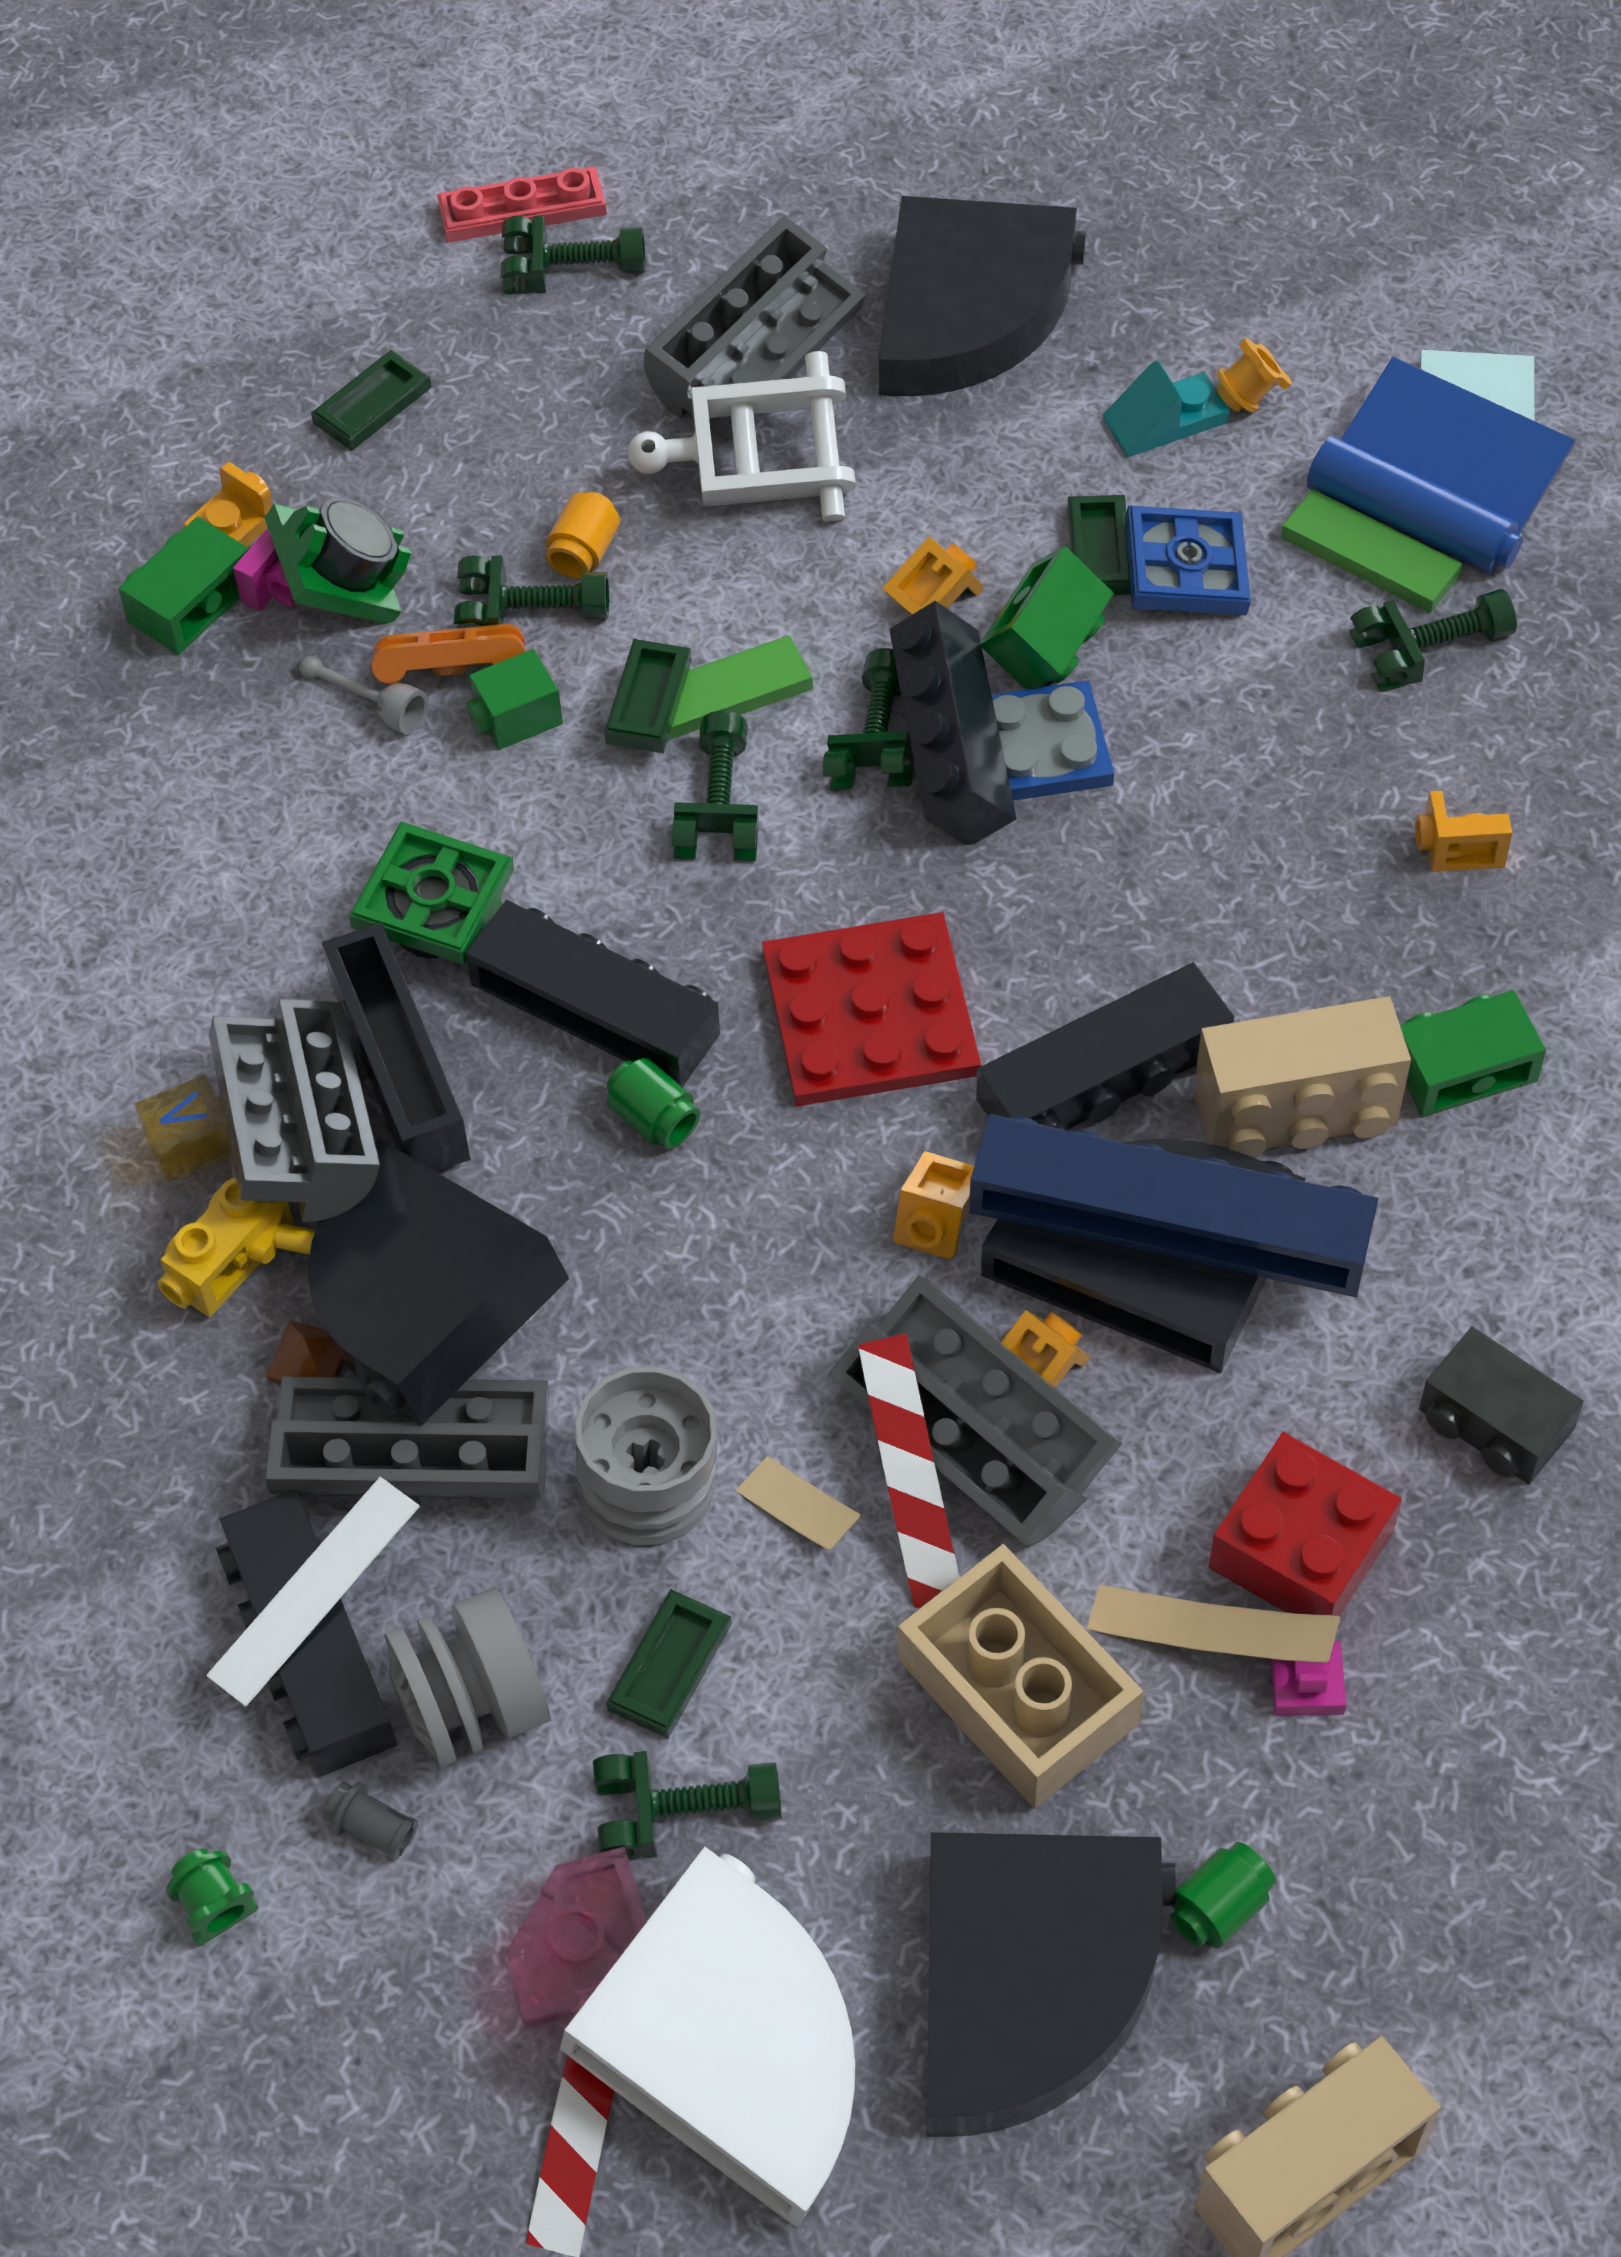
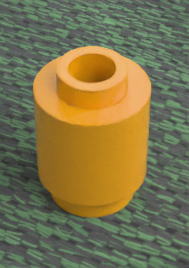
[545,492,621,579]

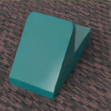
[1103,360,1230,458]

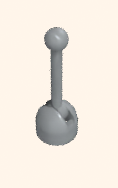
[299,656,428,735]

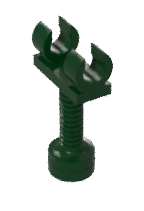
[500,215,645,294]
[453,555,610,628]
[1349,589,1517,692]
[823,648,914,790]
[672,711,759,861]
[593,1751,782,1862]

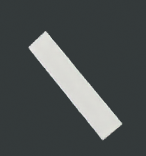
[206,1477,420,1707]

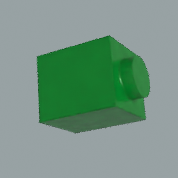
[466,649,563,751]

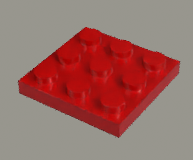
[762,912,981,1107]

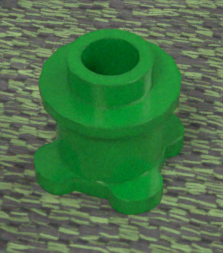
[166,1848,258,1946]

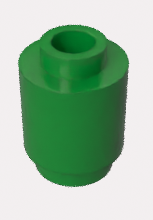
[606,1058,701,1149]
[1170,1842,1276,1949]

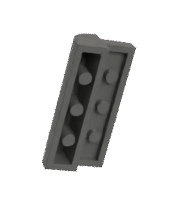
[644,215,866,442]
[209,999,380,1222]
[828,1275,1122,1545]
[265,1377,549,1499]

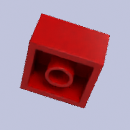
[1208,1432,1402,1617]

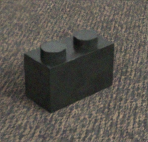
[1419,1326,1584,1485]

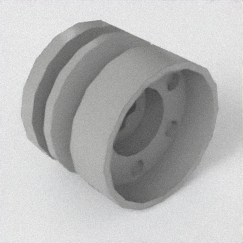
[575,1366,718,1545]
[384,1586,551,1769]

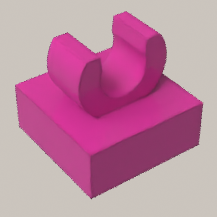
[233,529,296,611]
[1270,1641,1346,1716]

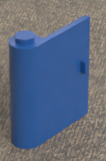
[1306,356,1575,574]

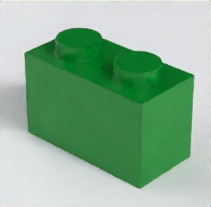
[118,516,249,655]
[979,546,1114,689]
[1400,990,1546,1118]

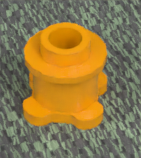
[1216,338,1292,413]

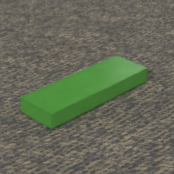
[1281,489,1462,614]
[668,635,813,740]

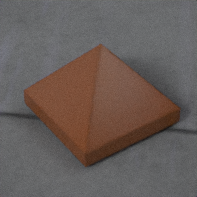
[266,1320,344,1384]

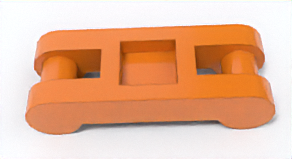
[371,624,525,684]

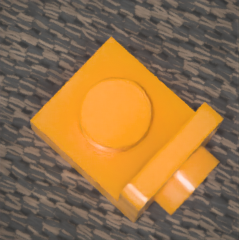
[183,462,272,547]
[882,536,984,615]
[1415,790,1512,872]
[893,1151,974,1259]
[1002,1310,1091,1387]

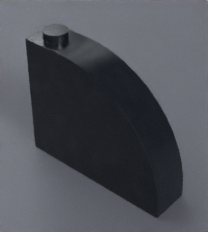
[879,196,1086,396]
[308,1139,569,1426]
[981,1139,1306,1373]
[926,1832,1176,2137]

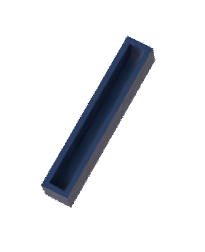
[969,1114,1379,1298]

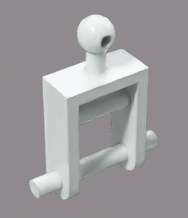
[627,351,856,522]

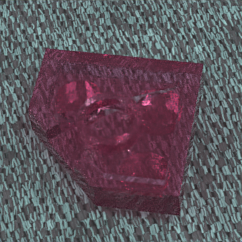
[505,1847,647,2029]

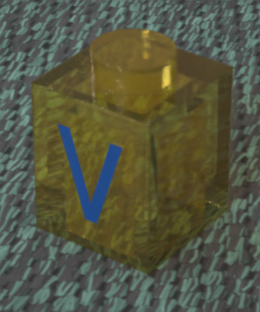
[134,1074,232,1183]

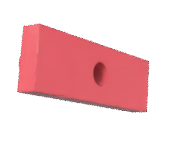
[437,166,607,243]

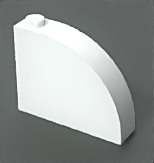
[560,1847,855,2227]

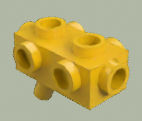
[157,1177,315,1318]

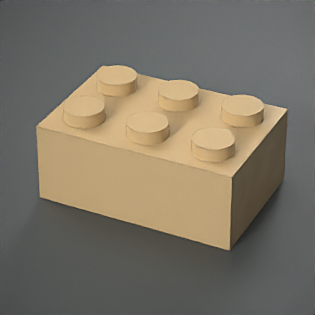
[1193,996,1411,1157]
[898,1543,1144,1809]
[1195,2035,1441,2257]

